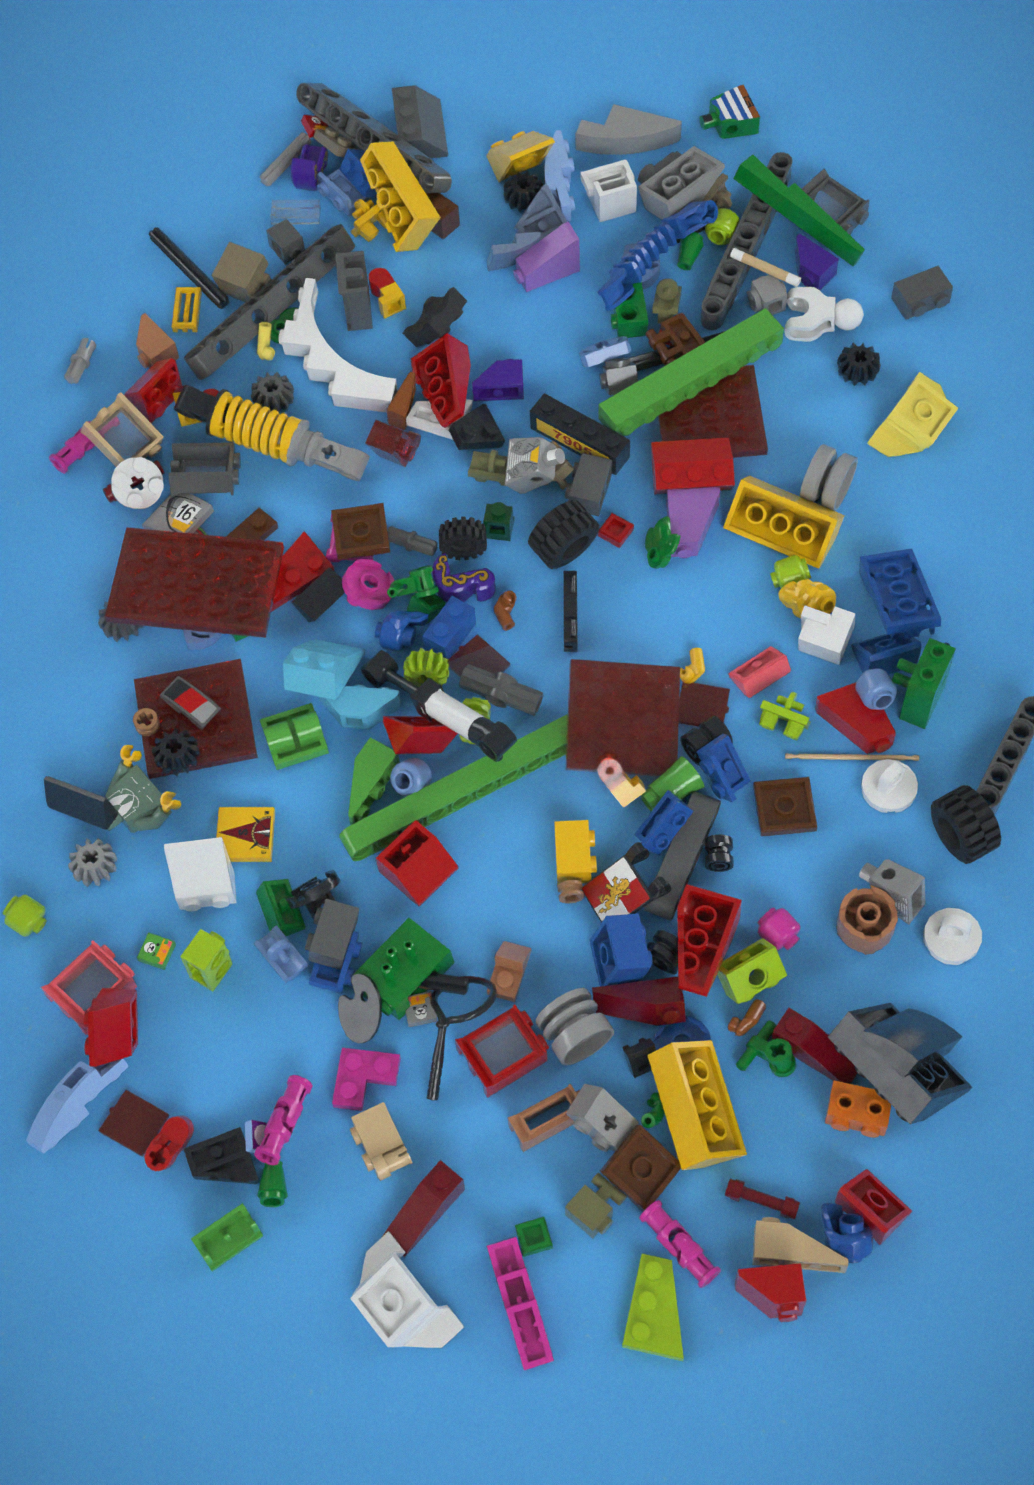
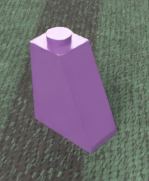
[513,222,580,292]
[666,487,720,558]

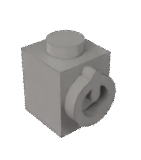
[747,275,787,315]

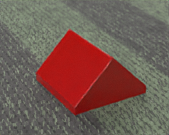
[383,716,458,754]
[835,1169,912,1245]

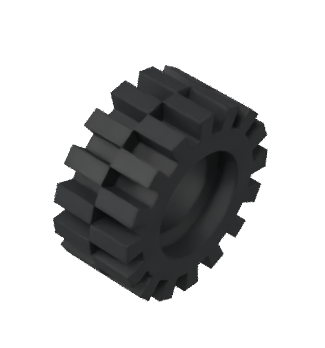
[439,516,487,560]

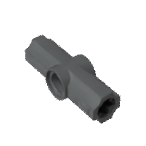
[459,664,543,716]

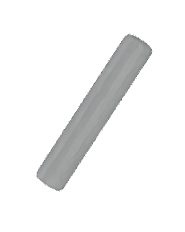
[260,132,311,186]

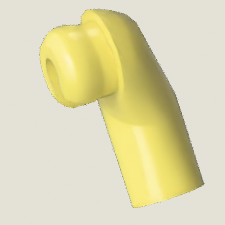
[257,322,275,361]

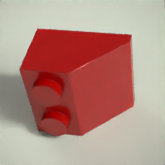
[735,1263,806,1322]

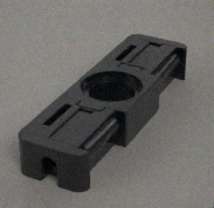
[563,571,578,652]

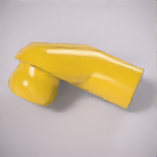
[679,648,705,684]

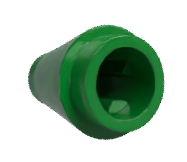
[677,232,704,270]
[257,1160,288,1207]

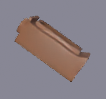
[508,1084,580,1152]

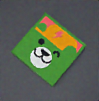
[137,933,176,970]

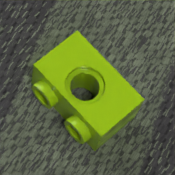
[717,938,787,1004]

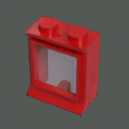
[455,1005,549,1098]

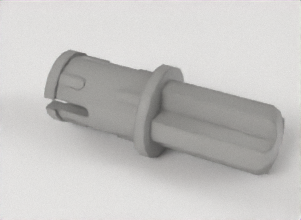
[64,338,96,384]

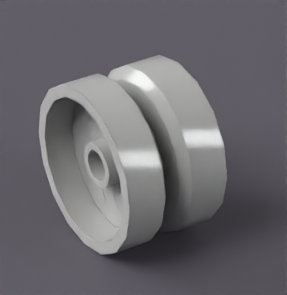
[800,444,858,511]

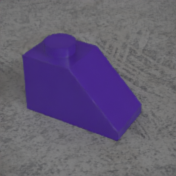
[795,233,839,290]
[472,359,524,402]

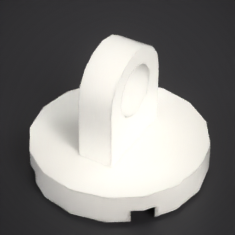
[861,759,918,813]
[923,908,982,965]

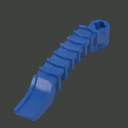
[598,200,718,311]

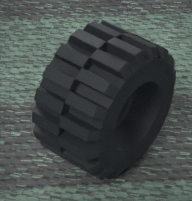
[528,500,600,569]
[931,785,1001,864]

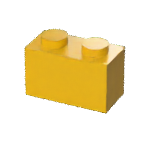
[554,820,597,885]

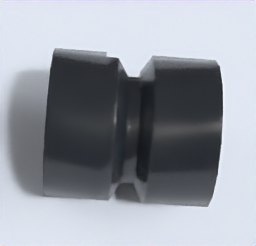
[680,715,733,766]

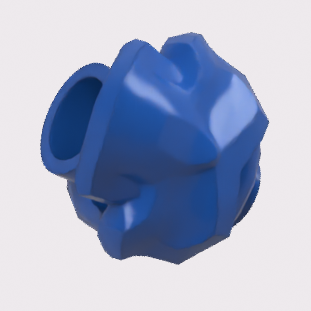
[375,610,429,652]
[822,1203,873,1263]

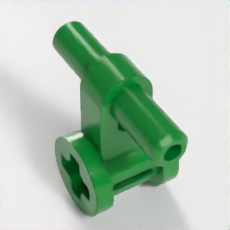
[387,565,439,598]
[736,1021,797,1077]

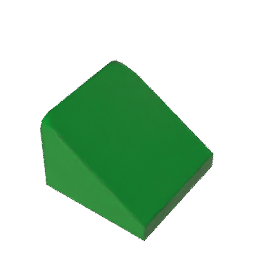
[407,594,446,625]

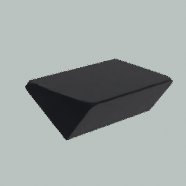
[291,567,345,622]

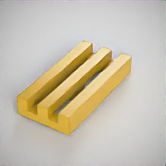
[172,287,202,332]

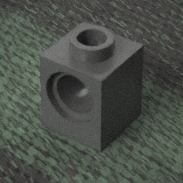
[266,219,305,264]

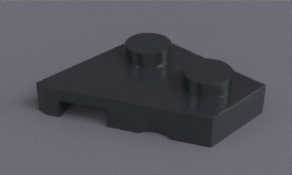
[448,404,505,450]
[184,1127,260,1184]

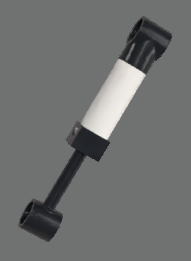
[361,650,517,762]

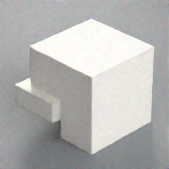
[581,159,637,222]
[798,606,855,665]

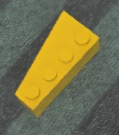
[360,142,441,252]

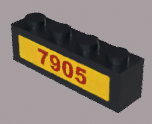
[530,393,630,475]

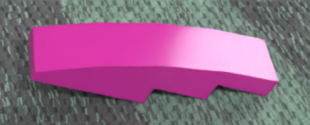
[487,1236,554,1370]

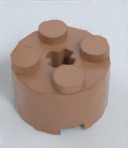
[836,887,898,955]

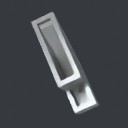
[575,104,682,155]

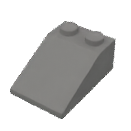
[638,146,725,220]

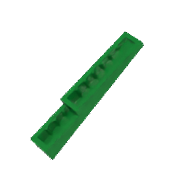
[733,155,865,266]

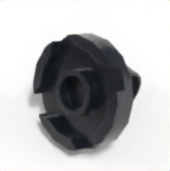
[285,870,341,919]

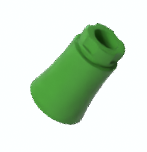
[641,756,704,811]

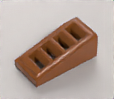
[387,372,416,430]

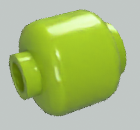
[705,208,740,245]
[770,555,812,588]
[2,894,47,937]

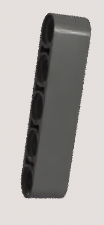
[977,696,1034,815]
[644,791,721,921]

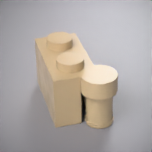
[349,1102,412,1181]

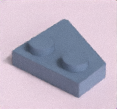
[514,184,567,241]

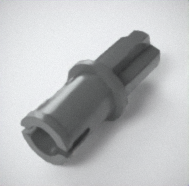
[387,526,438,556]

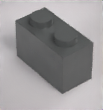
[891,265,953,320]
[565,453,612,517]
[305,899,359,970]

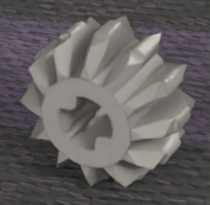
[68,838,117,887]

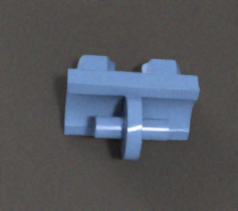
[254,925,309,983]

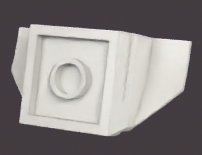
[350,1231,464,1348]

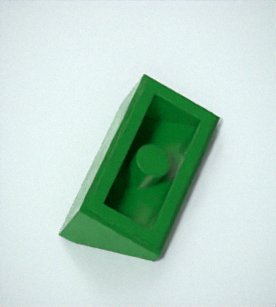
[256,879,306,936]

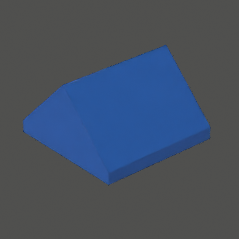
[851,633,922,674]

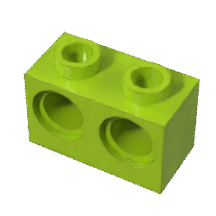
[180,929,233,992]

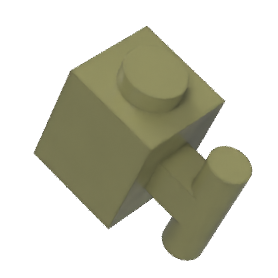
[565,1173,627,1239]

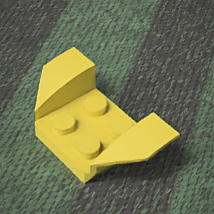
[867,372,958,457]

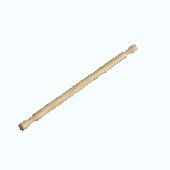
[785,753,919,761]

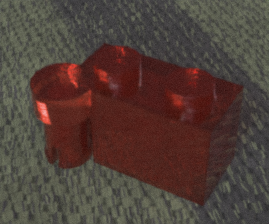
[365,420,421,467]

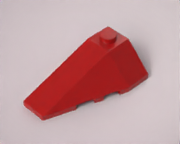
[411,333,471,428]
[677,884,742,997]

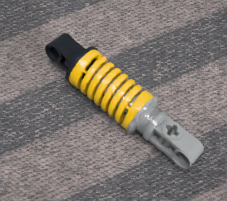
[174,385,370,481]

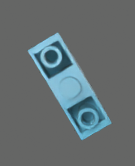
[319,685,401,730]

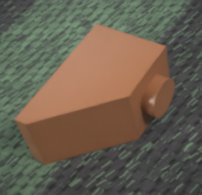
[136,313,179,368]

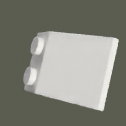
[164,837,237,911]

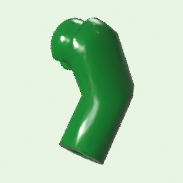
[641,1092,665,1128]

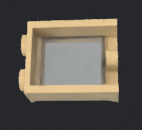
[80,392,164,467]

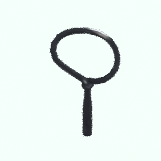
[427,976,498,1100]

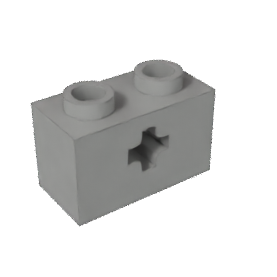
[566,1084,639,1152]

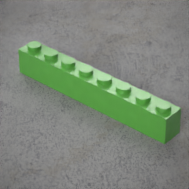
[598,308,784,436]

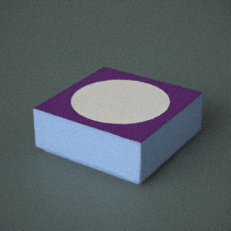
[245,1120,267,1153]

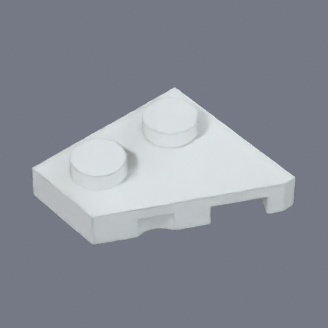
[406,399,472,440]

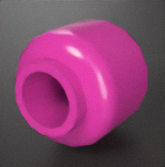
[757,907,800,951]

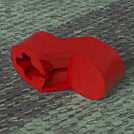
[144,1115,194,1171]

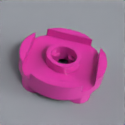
[342,559,394,610]

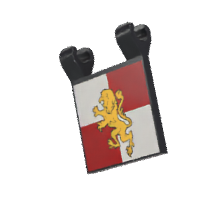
[581,842,672,923]

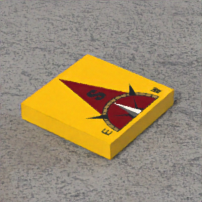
[216,807,276,862]

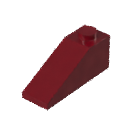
[592,977,686,1026]
[771,1007,858,1084]
[382,1160,465,1258]

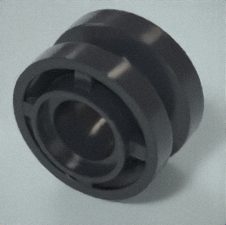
[646,930,678,975]

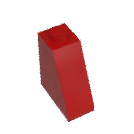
[815,682,896,754]

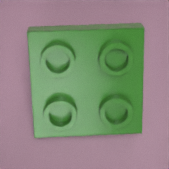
[260,703,329,770]

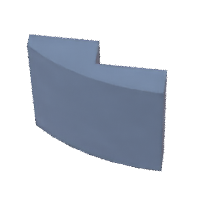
[487,232,541,271]

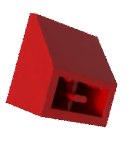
[124,358,183,424]
[376,820,458,907]
[84,988,138,1067]

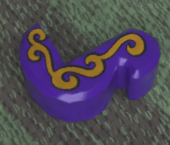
[291,144,328,191]
[432,553,496,602]

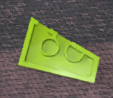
[622,1254,684,1361]

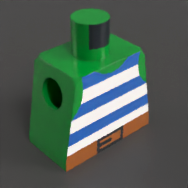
[700,85,760,139]

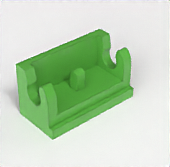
[191,1203,263,1271]

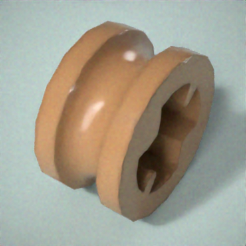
[133,708,160,736]
[557,880,584,904]

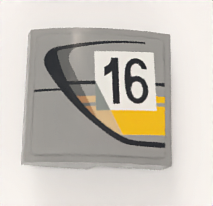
[142,493,214,548]

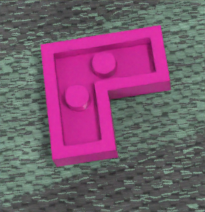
[332,1048,401,1111]

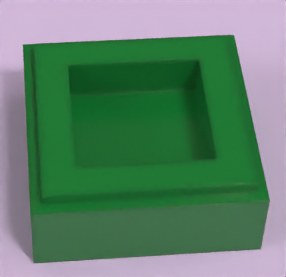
[515,1217,553,1257]

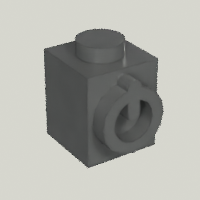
[599,358,638,395]

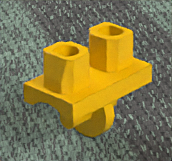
[351,199,388,242]

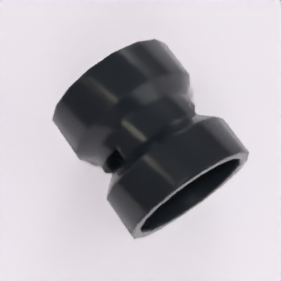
[705,834,734,872]

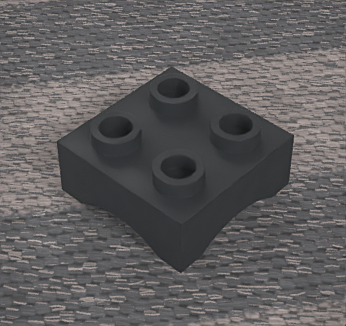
[402,287,467,347]

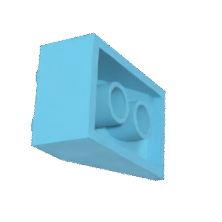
[283,639,365,700]

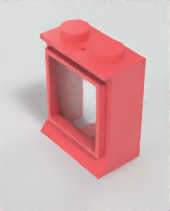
[41,941,137,1035]

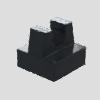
[622,1037,656,1078]

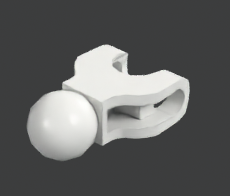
[784,287,864,342]

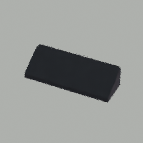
[44,776,118,830]

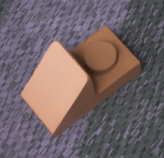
[487,941,532,1002]

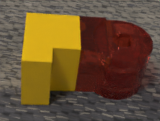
[596,752,646,808]

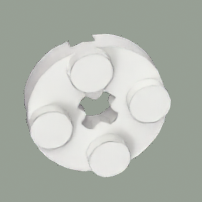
[111,457,164,509]

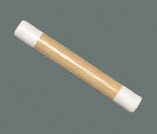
[730,248,801,287]

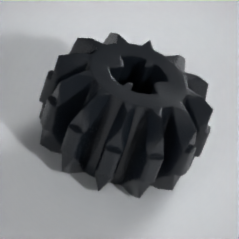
[503,171,543,212]
[837,342,881,386]
[152,728,200,776]

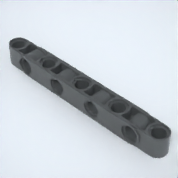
[296,83,452,193]
[701,152,793,330]
[184,224,355,380]

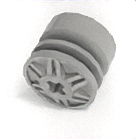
[535,988,614,1066]

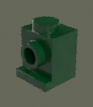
[483,502,515,541]

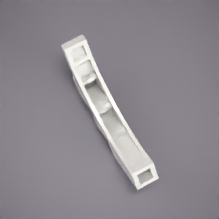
[279,278,398,413]

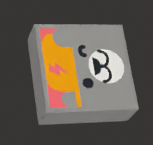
[406,991,437,1027]

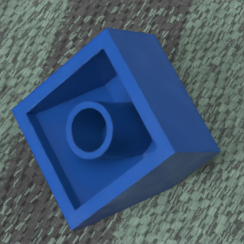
[589,914,653,986]

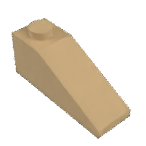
[752,1217,848,1273]

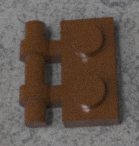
[645,312,705,366]

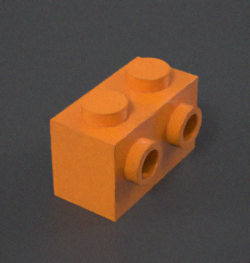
[825,1081,891,1138]

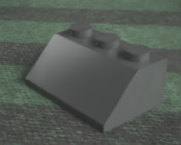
[392,85,448,158]

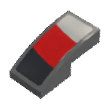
[159,676,221,730]

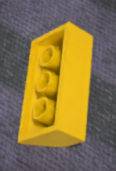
[723,475,845,569]
[648,1040,747,1170]

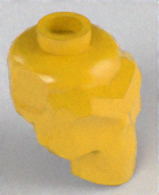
[778,579,836,619]

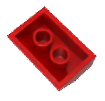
[651,438,735,495]

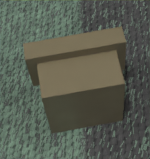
[211,242,271,302]

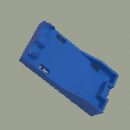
[859,549,941,641]

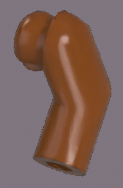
[493,590,517,631]
[727,999,766,1036]

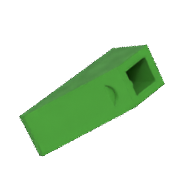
[348,737,400,825]

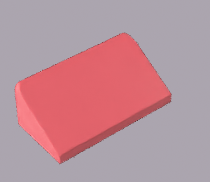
[728,646,791,698]

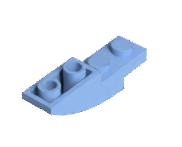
[544,130,575,222]
[26,1058,129,1154]

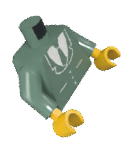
[105,745,181,833]

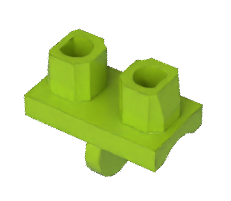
[759,691,811,741]

